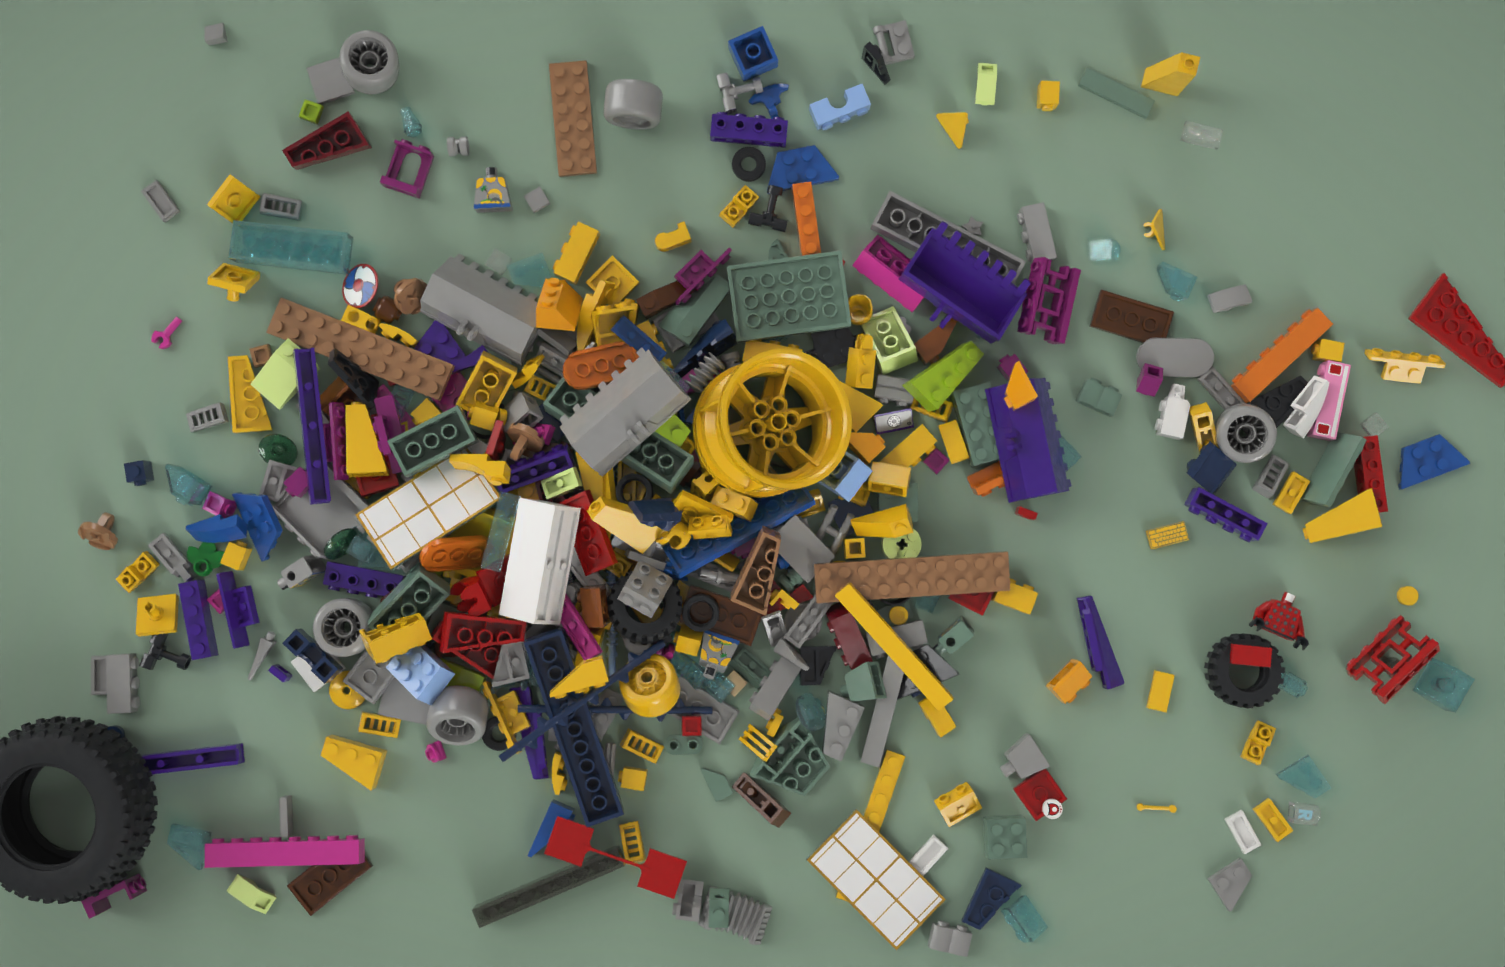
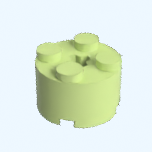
[881,529,922,559]

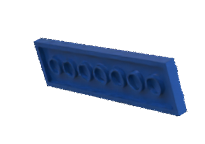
[662,487,816,578]

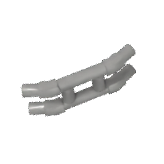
[816,504,855,563]

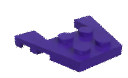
[414,320,489,375]

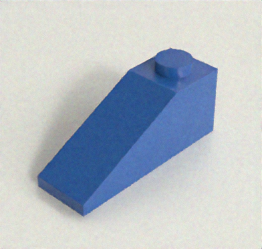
[528,799,576,857]

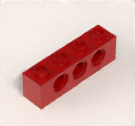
[1354,435,1388,513]

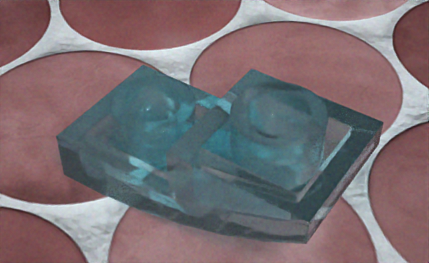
[669,651,707,690]

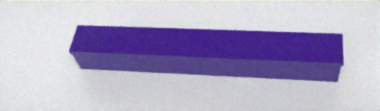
[293,348,331,505]
[141,743,245,774]

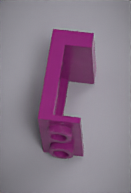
[380,139,434,199]
[81,873,147,919]

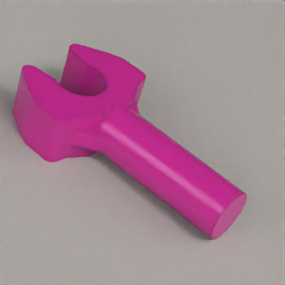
[151,316,183,349]

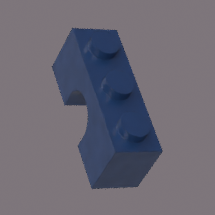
[282,628,343,684]

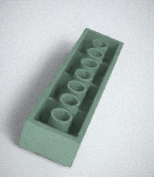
[543,377,694,494]

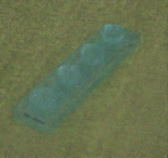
[480,491,521,572]

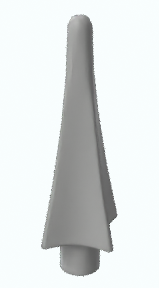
[248,631,276,680]

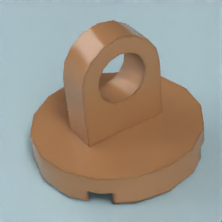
[394,278,427,315]
[507,423,545,461]
[78,512,118,550]

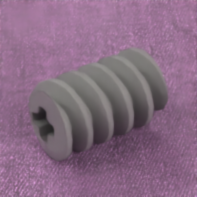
[684,352,725,393]

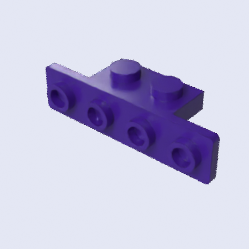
[216,571,260,649]

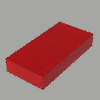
[1230,644,1272,667]

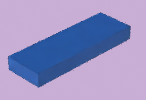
[610,315,667,362]

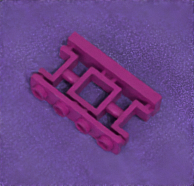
[1017,257,1081,344]

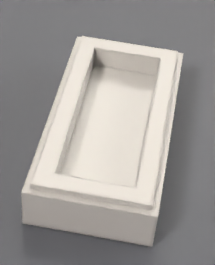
[1224,810,1261,854]
[909,834,949,876]

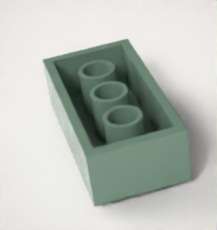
[950,382,999,467]
[387,405,479,477]
[367,562,450,630]

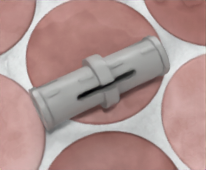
[698,566,739,585]

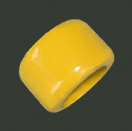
[619,654,680,717]

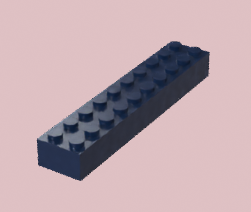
[524,627,624,827]

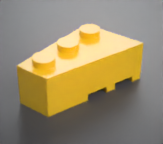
[321,734,387,791]

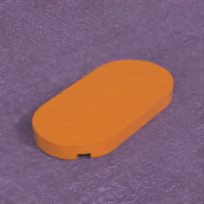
[563,342,639,390]
[419,535,494,572]

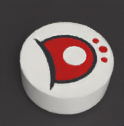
[1042,799,1063,819]

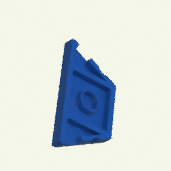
[767,145,839,194]
[1398,434,1470,490]
[232,492,283,562]

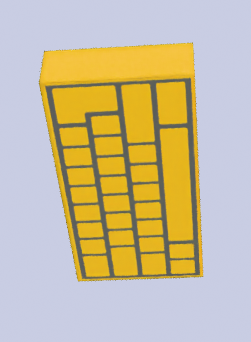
[1146,521,1189,549]

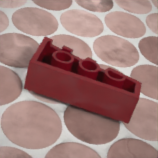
[282,111,372,170]

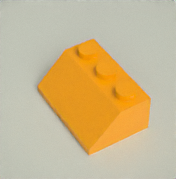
[536,278,583,331]

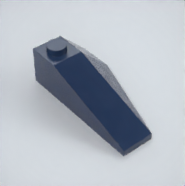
[670,319,738,381]

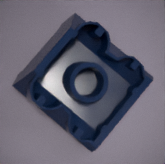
[1186,441,1237,495]
[628,498,682,531]

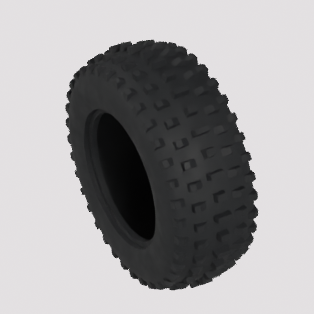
[0,716,158,904]

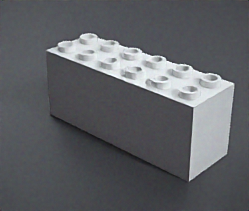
[499,498,581,625]

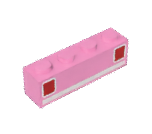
[1307,360,1351,441]

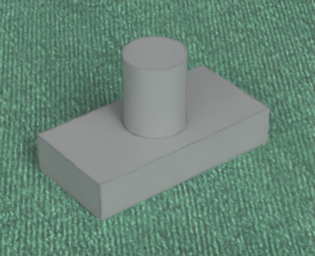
[624,542,666,571]

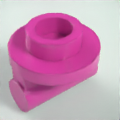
[656,644,675,660]
[425,741,447,763]

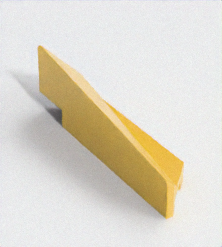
[576,451,617,542]

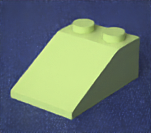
[860,306,918,375]
[250,338,320,410]

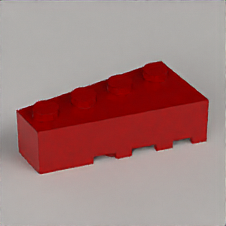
[439,611,527,653]
[430,620,501,679]

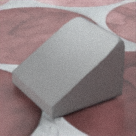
[205,23,228,46]

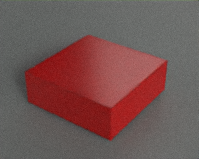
[1015,506,1038,520]
[682,715,702,736]

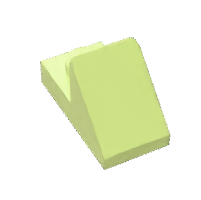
[541,467,583,499]

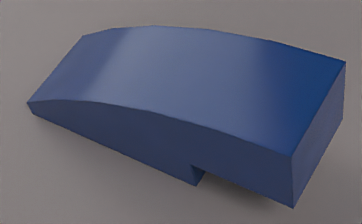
[185,514,248,543]

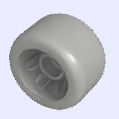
[340,30,400,94]
[604,79,663,130]
[1215,403,1277,463]
[313,598,373,657]
[427,685,489,745]

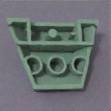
[750,716,830,796]

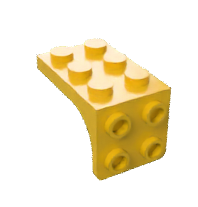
[591,302,637,347]

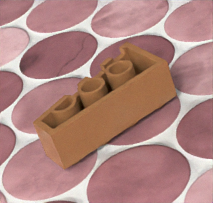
[730,526,781,616]

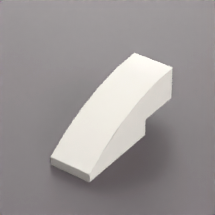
[1283,375,1330,439]

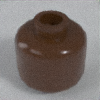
[372,295,402,324]

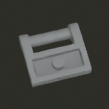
[873,20,915,65]
[535,343,568,384]

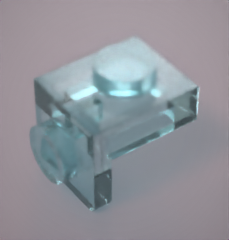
[1090,238,1121,261]

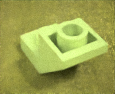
[975,63,997,105]
[227,874,277,914]

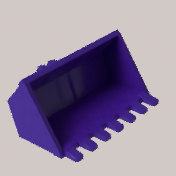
[898,221,1031,344]
[985,378,1071,503]

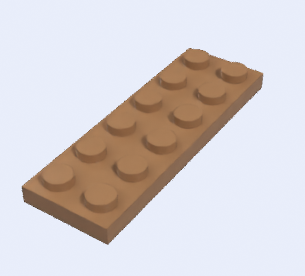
[549,60,597,177]

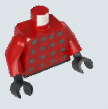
[1249,592,1309,650]

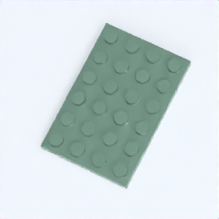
[727,250,852,343]

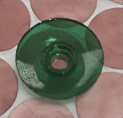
[259,434,298,465]
[324,528,358,560]

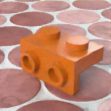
[967,461,1005,497]

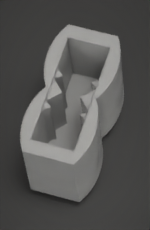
[928,920,972,957]

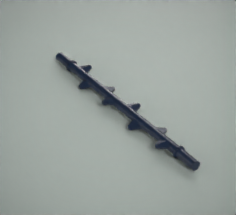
[499,640,666,762]
[518,698,713,722]

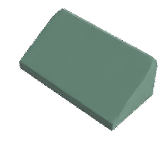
[729,646,772,689]

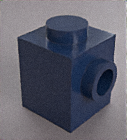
[124,460,154,486]

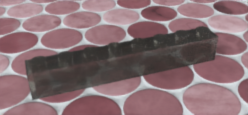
[472,844,626,928]

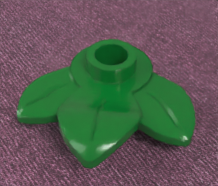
[187,542,224,576]

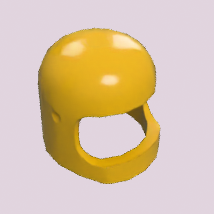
[655,521,692,550]

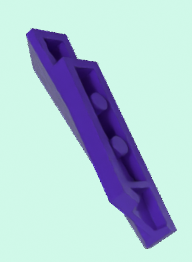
[1077,596,1124,689]
[509,685,549,780]

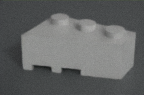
[822,690,865,761]

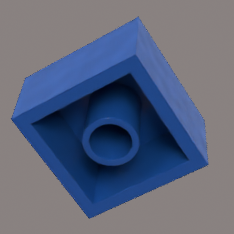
[728,26,778,82]

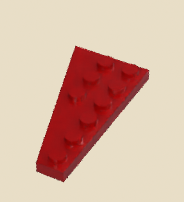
[1408,273,1505,388]

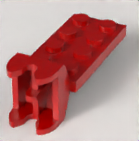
[450,554,510,616]

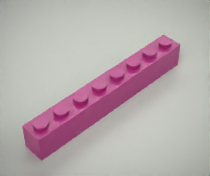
[204,835,365,868]

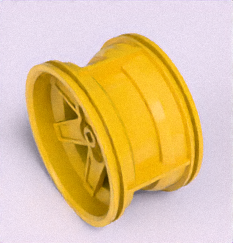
[692,349,852,498]

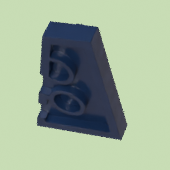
[961,867,1022,930]

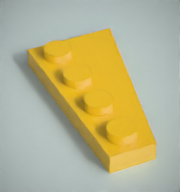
[228,355,273,433]

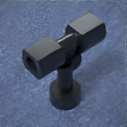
[748,185,788,232]
[139,633,192,670]

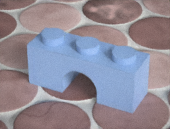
[809,84,871,130]

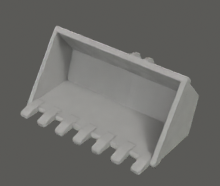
[420,254,539,366]
[560,348,691,476]

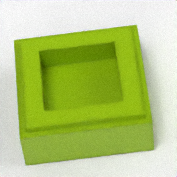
[298,99,324,125]

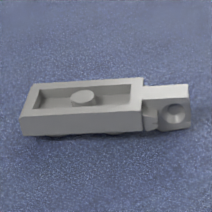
[148,533,195,582]

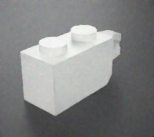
[1155,384,1190,440]

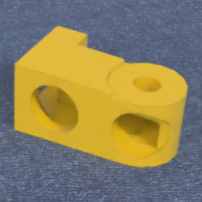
[655,221,692,252]
[341,305,381,334]

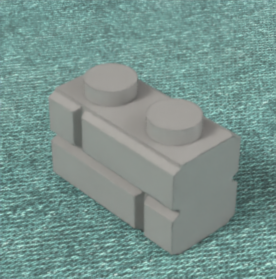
[873,374,913,407]

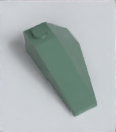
[659,274,730,348]

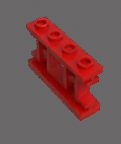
[1346,615,1440,704]

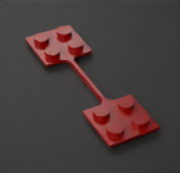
[544,816,687,899]

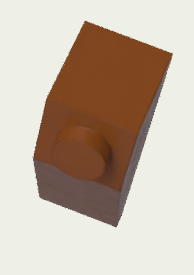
[914,318,957,365]

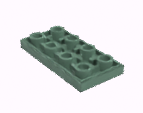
[1300,432,1367,508]

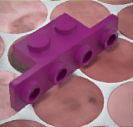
[674,247,732,305]
[373,395,403,474]
[323,402,349,480]

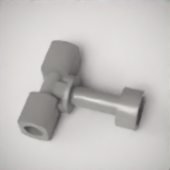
[716,73,763,114]

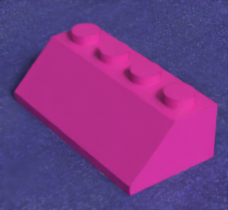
[852,235,924,312]

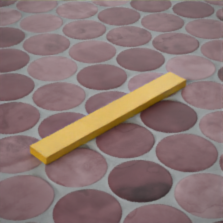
[835,582,954,711]

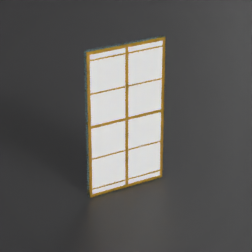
[355,448,503,571]
[806,809,946,950]

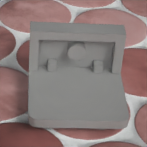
[617,561,673,618]

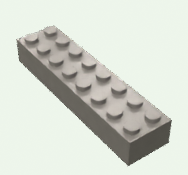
[871,191,1026,284]

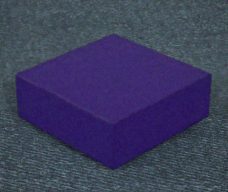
[268,664,292,682]

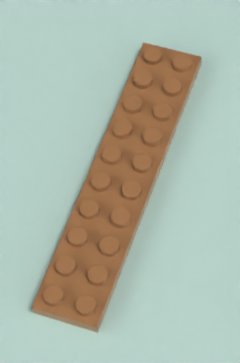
[266,298,455,401]
[814,551,1010,603]

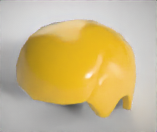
[848,294,873,325]

